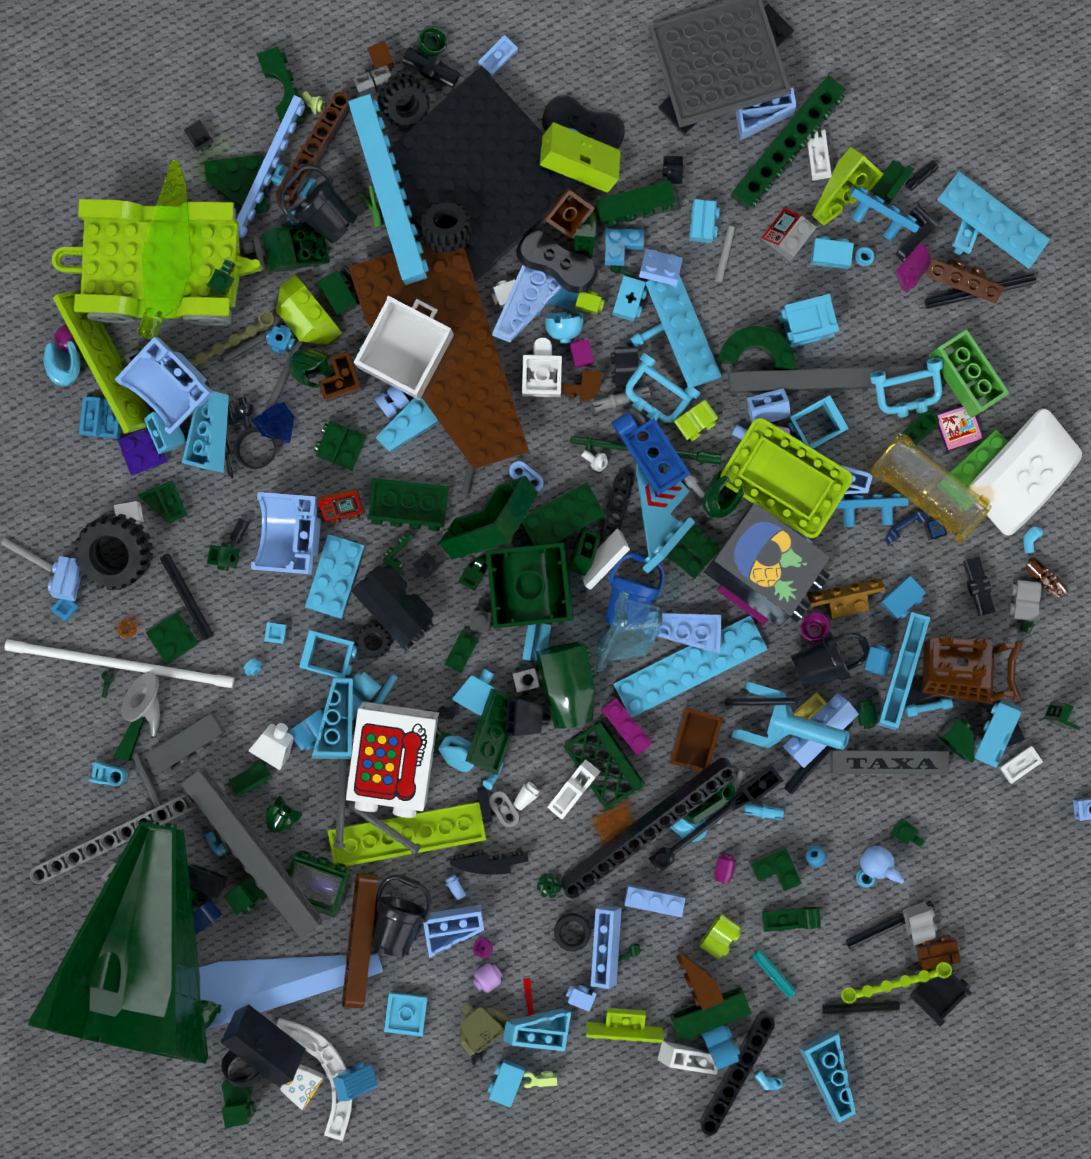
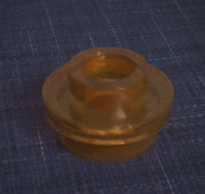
[117,619,137,638]

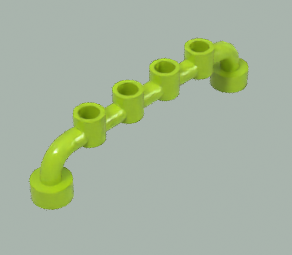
[841,962,952,1004]

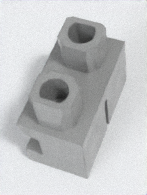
[353,65,391,108]

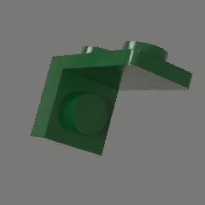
[383,534,414,576]

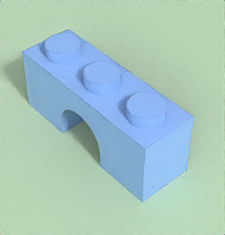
[624,884,686,917]

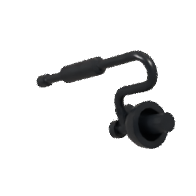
[225,397,254,479]

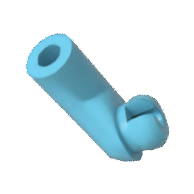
[204,831,227,856]

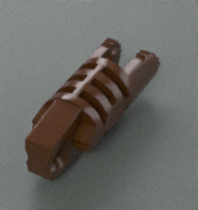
[1025,557,1068,599]

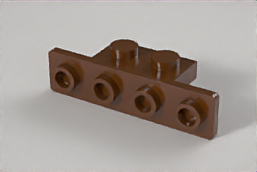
[925,258,1004,303]

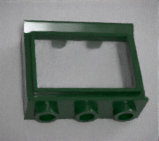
[288,850,352,917]

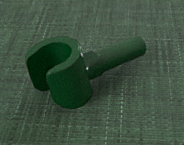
[610,265,635,278]
[1019,621,1038,635]
[102,671,115,698]
[618,944,641,962]

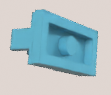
[952,219,979,255]

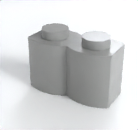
[1008,580,1041,621]
[903,902,937,946]

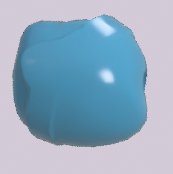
[806,846,827,868]

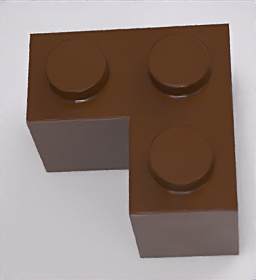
[318,351,362,402]

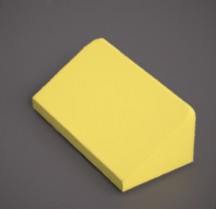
[793,692,827,720]

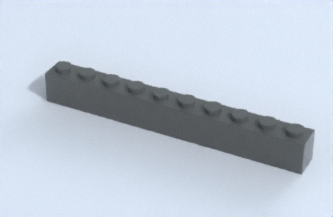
[181,767,323,938]

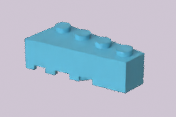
[311,678,353,759]
[799,1031,856,1123]

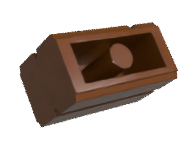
[915,935,961,970]

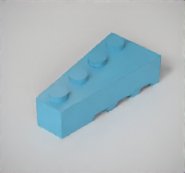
[182,391,229,473]
[376,398,440,453]

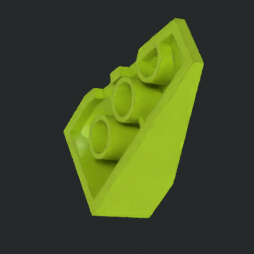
[812,146,884,226]

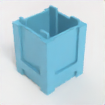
[778,294,839,348]

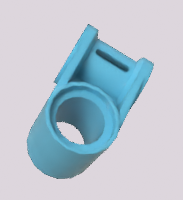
[88,762,128,786]

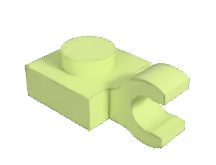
[524,1071,557,1088]

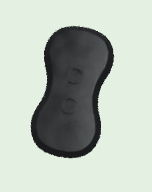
[542,95,625,149]
[516,231,597,293]

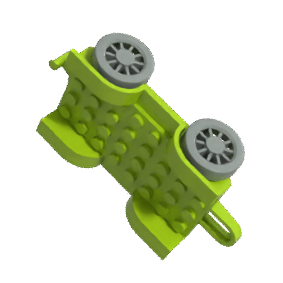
[52,199,263,326]

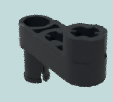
[895,204,940,262]

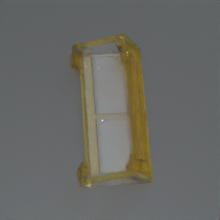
[868,434,992,545]

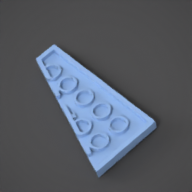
[492,265,563,342]

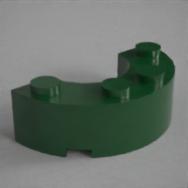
[717,326,795,371]

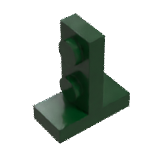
[574,207,598,259]

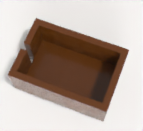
[669,707,723,772]

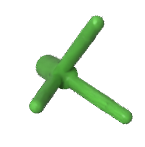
[358,185,382,227]

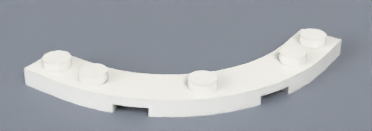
[277,1018,352,1141]

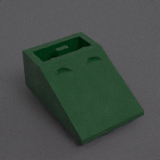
[262,226,330,272]

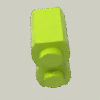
[673,399,718,442]
[699,913,741,960]

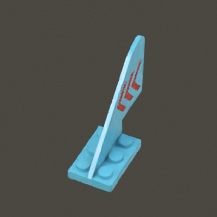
[636,454,695,573]

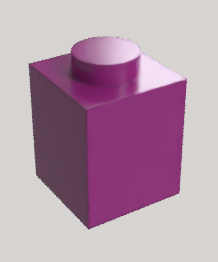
[570,338,594,369]

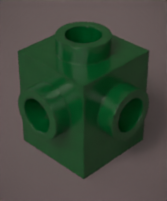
[207,543,240,571]

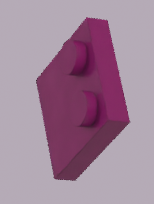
[895,243,931,293]

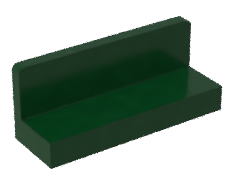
[1043,701,1081,731]

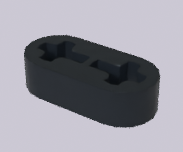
[477,786,493,824]

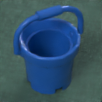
[604,552,665,633]

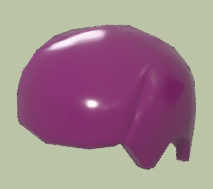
[54,324,81,353]
[800,612,830,643]

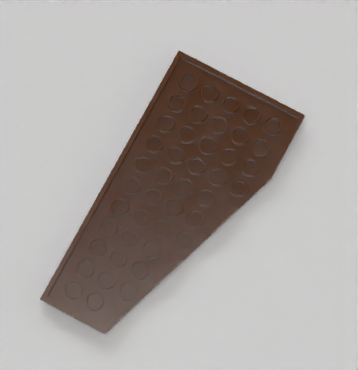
[349,242,529,470]

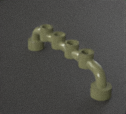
[189,311,275,367]

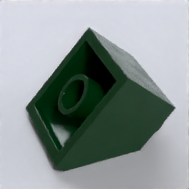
[935,718,975,763]

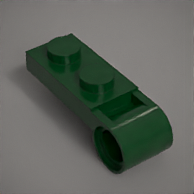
[683,783,735,824]
[761,907,821,932]

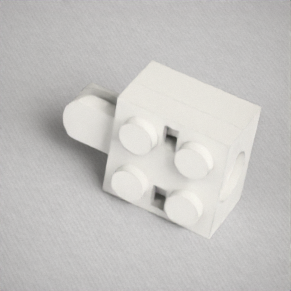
[522,338,562,397]

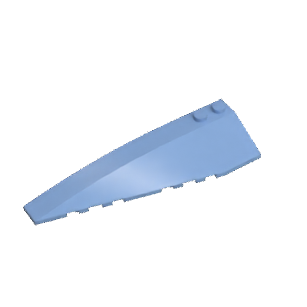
[199,953,383,1029]

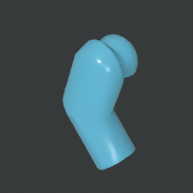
[1023,527,1043,553]
[754,1070,783,1090]

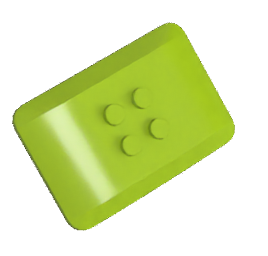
[721,418,853,538]

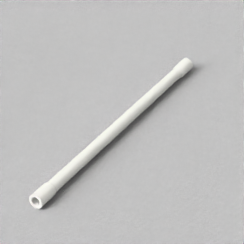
[5,639,235,688]

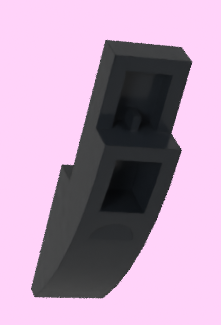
[450,850,529,875]

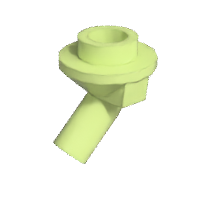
[301,91,325,115]

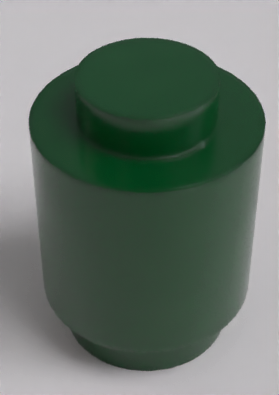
[856,700,878,729]

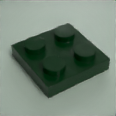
[145,612,199,665]

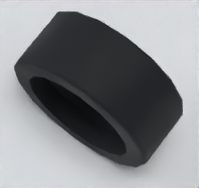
[554,913,591,952]

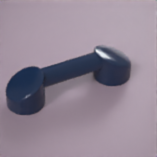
[885,511,933,545]

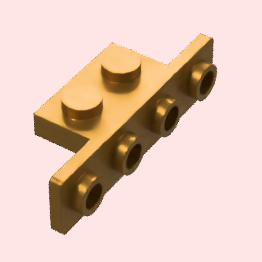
[807,578,886,619]

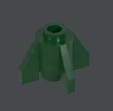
[266,796,303,833]

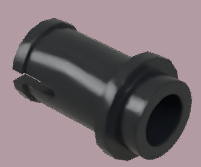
[229,518,250,543]

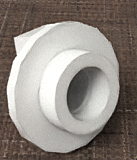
[581,450,608,472]

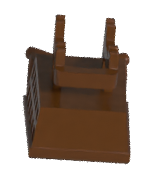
[922,636,1022,704]

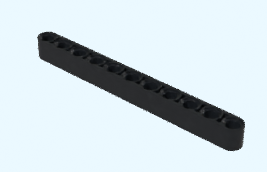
[561,758,736,899]

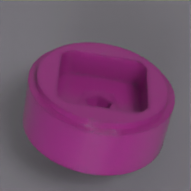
[473,938,493,958]

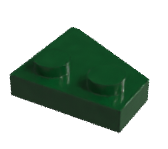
[138,480,188,523]

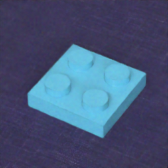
[384,992,428,1037]

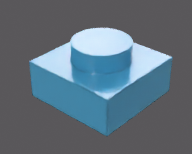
[50,599,79,623]

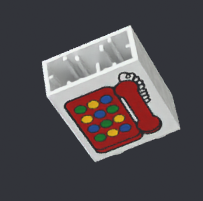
[346,701,439,817]

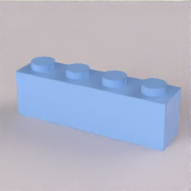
[783,693,859,768]
[591,906,622,989]

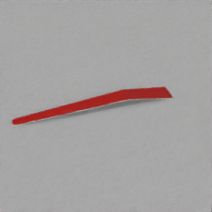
[523,978,534,1016]

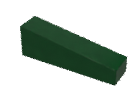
[113,716,145,761]

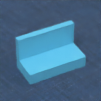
[522,624,551,661]

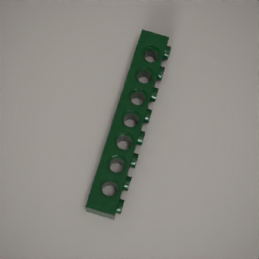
[730,75,846,210]

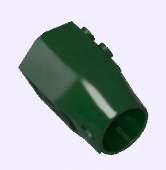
[535,641,596,729]

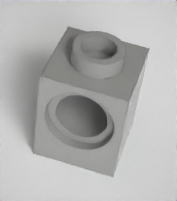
[513,668,542,692]

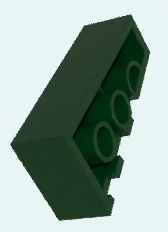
[596,180,681,227]

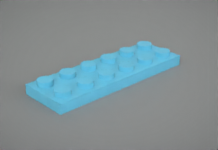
[937,171,1050,269]
[645,275,722,389]

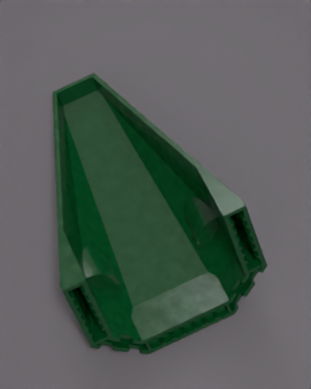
[28,820,222,1064]

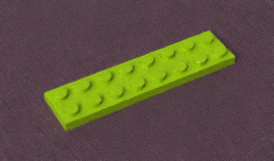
[53,290,150,433]
[328,802,486,866]

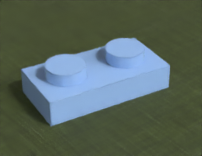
[478,35,518,77]

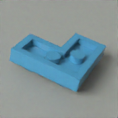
[605,228,644,266]

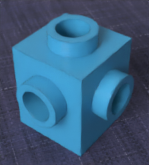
[266,325,295,354]

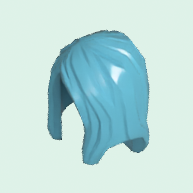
[43,341,81,386]

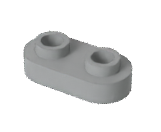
[489,791,519,827]

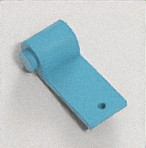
[352,672,381,721]

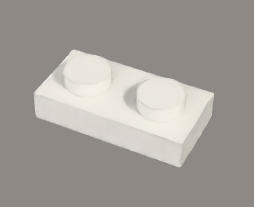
[999,746,1043,784]

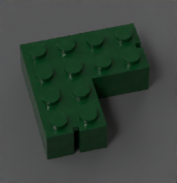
[439,476,538,560]

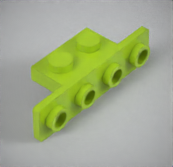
[586,1008,664,1043]

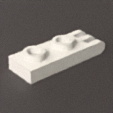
[807,129,832,180]

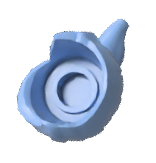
[860,846,904,884]

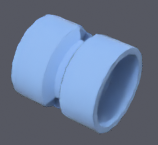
[374,386,410,419]

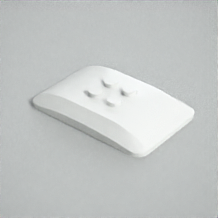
[968,409,1082,535]

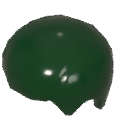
[418,26,447,56]

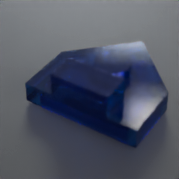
[252,402,295,444]

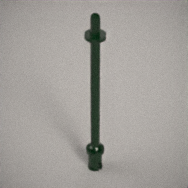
[570,434,722,465]

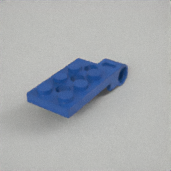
[611,412,691,495]

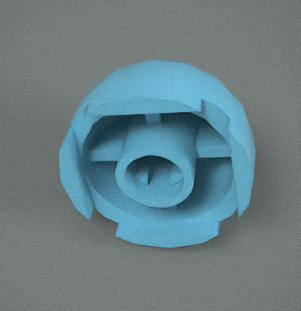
[545,312,583,343]

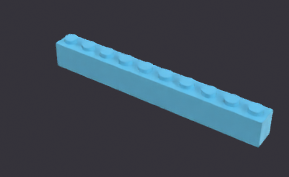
[348,94,429,285]

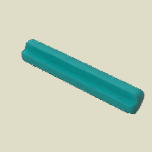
[752,949,796,998]

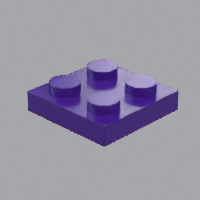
[118,428,168,476]

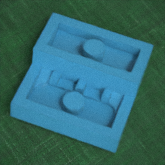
[79,397,122,439]

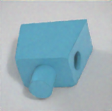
[452,669,495,716]

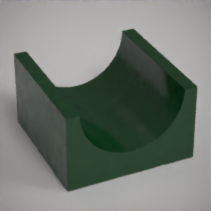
[486,543,575,629]

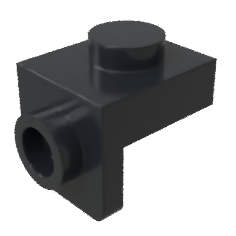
[184,119,213,152]

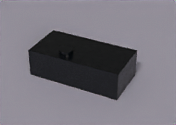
[221,1004,306,1087]

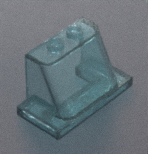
[596,591,662,672]

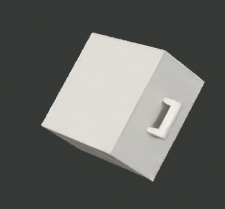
[353,296,454,400]

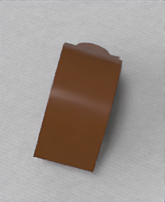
[561,370,602,403]

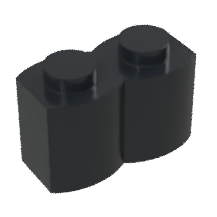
[611,347,639,388]

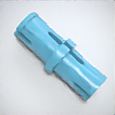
[744,803,784,821]

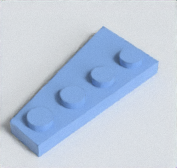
[643,613,721,654]

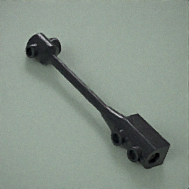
[648,764,784,873]

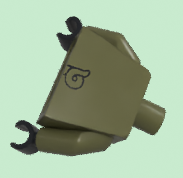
[460,1003,511,1065]

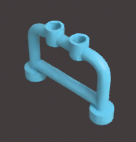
[626,353,701,423]
[870,357,943,417]

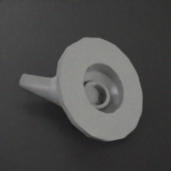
[121,672,160,737]

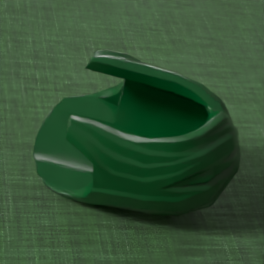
[289,349,333,388]
[703,470,745,518]

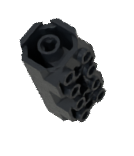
[351,565,434,651]

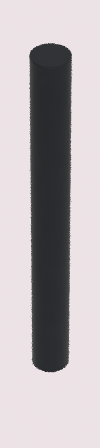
[725,697,798,706]

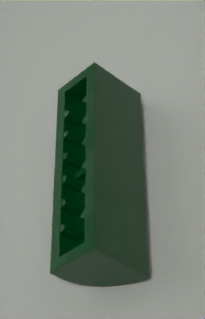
[670,987,752,1042]

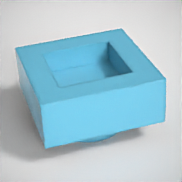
[264,622,287,644]

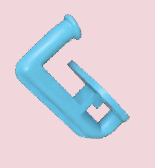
[439,736,503,790]

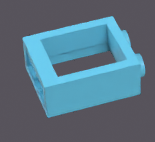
[787,395,849,449]
[299,630,358,679]

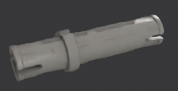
[592,385,651,413]

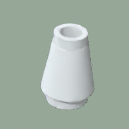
[513,782,540,811]

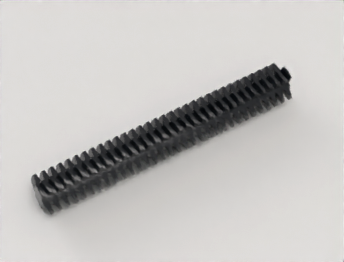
[822,1001,900,1016]

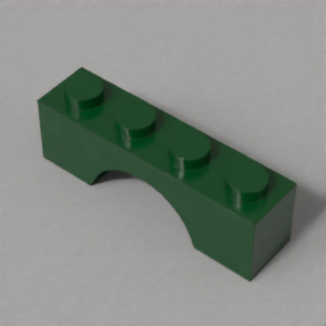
[257,47,307,126]

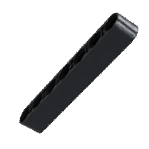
[700,1012,775,1136]

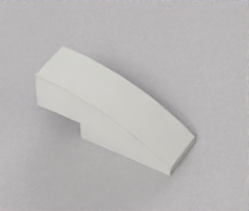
[547,760,601,819]

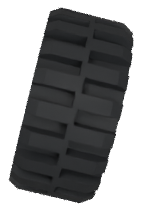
[74,513,153,590]

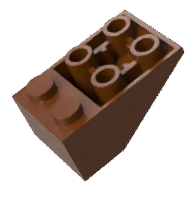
[676,949,724,1010]

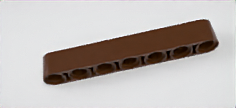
[276,91,350,209]
[342,872,378,1009]

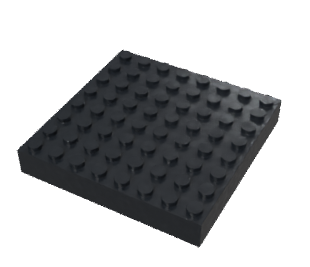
[368,66,584,282]

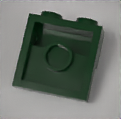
[314,421,367,471]
[666,525,720,579]

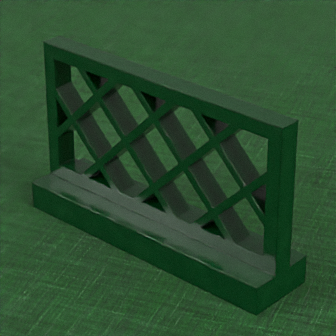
[563,720,645,810]

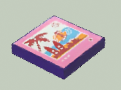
[937,406,984,452]

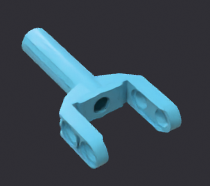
[731,682,849,750]

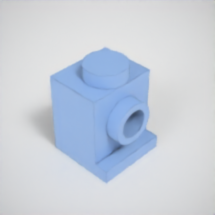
[1073,798,1091,821]
[566,984,597,1012]

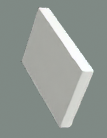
[580,529,630,590]

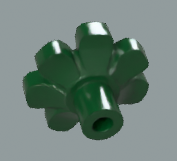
[537,873,561,898]

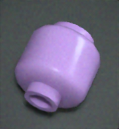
[473,963,503,993]

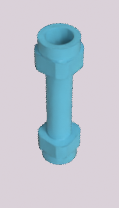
[630,322,664,347]
[905,697,953,717]

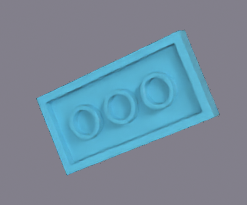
[305,534,365,619]

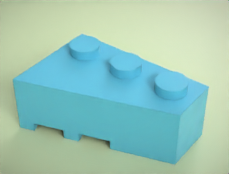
[975,699,1023,768]

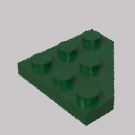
[204,154,268,213]

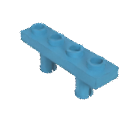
[848,186,920,241]
[836,493,908,527]

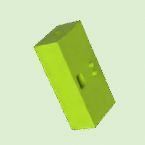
[540,122,621,193]

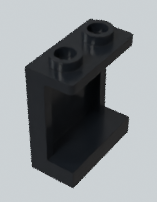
[909,967,973,1027]

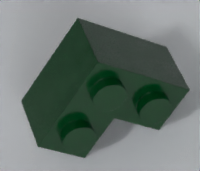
[748,846,802,892]
[223,875,267,915]
[222,1076,256,1128]

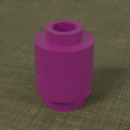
[714,853,736,883]

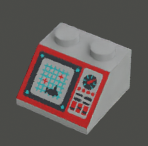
[761,209,817,262]

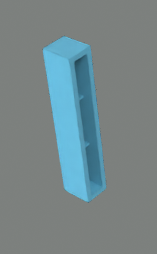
[877,612,930,730]

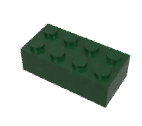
[521,482,606,546]

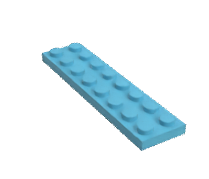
[613,616,768,717]

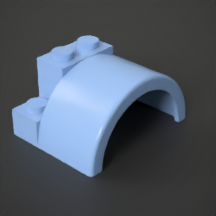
[115,337,214,434]
[251,492,321,575]

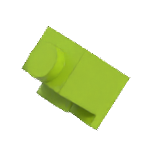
[575,291,605,315]

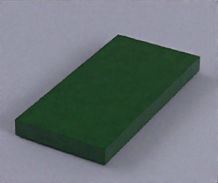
[465,688,514,775]

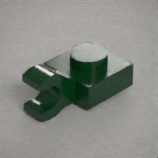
[207,259,236,296]
[458,556,486,591]
[890,818,927,848]

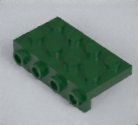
[367,478,449,531]

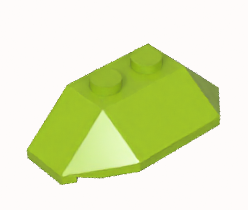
[276,274,343,346]

